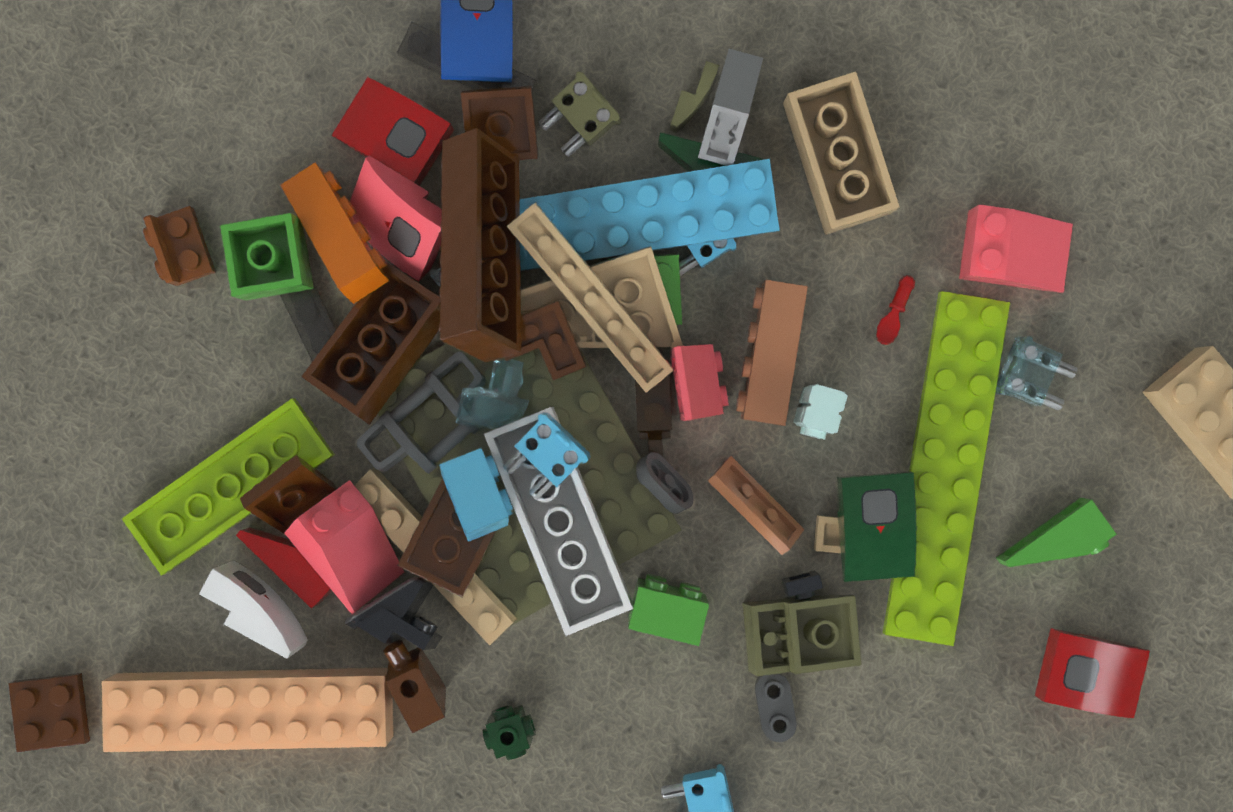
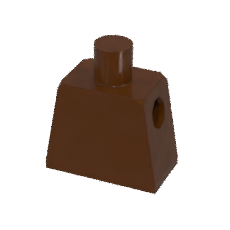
[383,640,446,733]

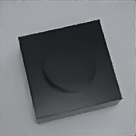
[781,570,823,600]

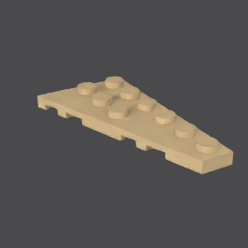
[521,246,683,348]

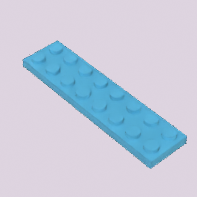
[520,159,780,271]

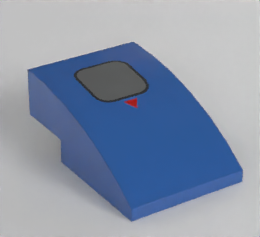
[440,0,513,82]

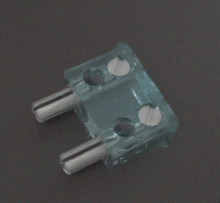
[995,336,1077,411]

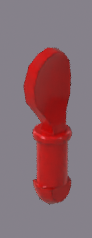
[876,275,915,345]

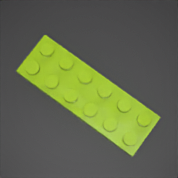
[122,398,335,576]

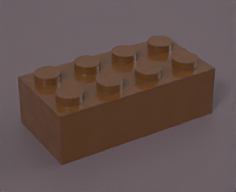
[301,263,441,425]

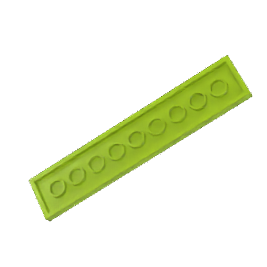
[883,291,1010,646]

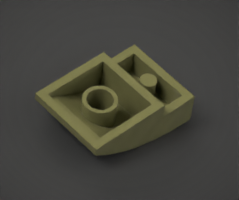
[742,595,862,676]

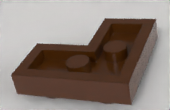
[504,299,587,380]

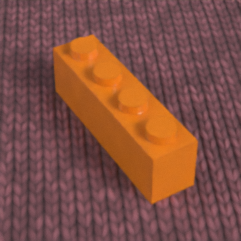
[280,162,389,304]

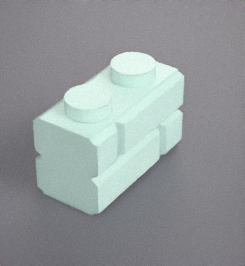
[794,384,847,440]

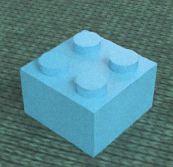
[439,448,513,542]

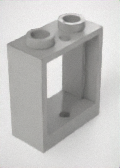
[698,49,763,166]

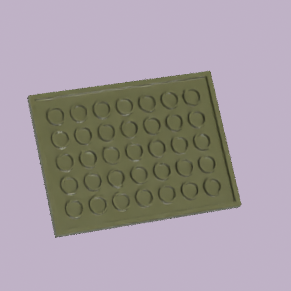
[378,343,681,625]

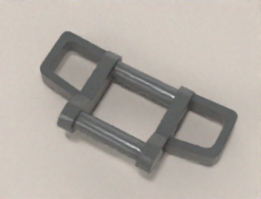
[357,352,486,474]

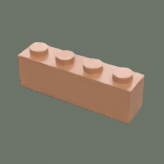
[736,280,808,426]

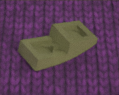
[670,61,720,133]

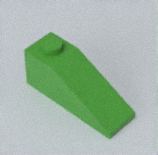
[996,498,1117,567]

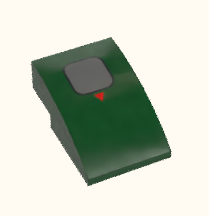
[837,471,916,582]

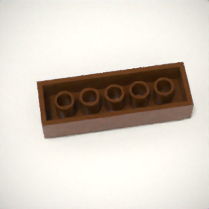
[439,128,521,362]

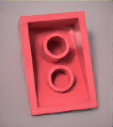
[959,205,1073,293]
[670,344,729,421]
[284,480,404,615]

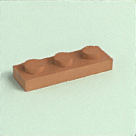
[708,456,805,555]

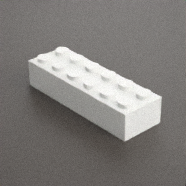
[484,407,633,636]

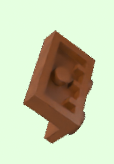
[143,206,216,286]

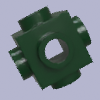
[483,705,536,760]

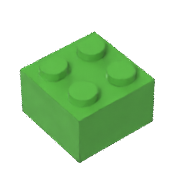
[220,213,314,300]
[628,574,709,646]

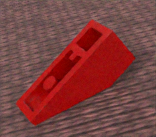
[236,527,332,609]

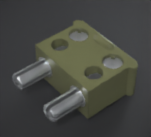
[538,72,621,157]

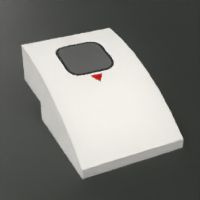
[199,561,308,659]

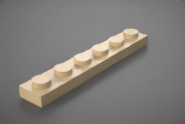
[507,202,674,393]
[355,468,517,646]

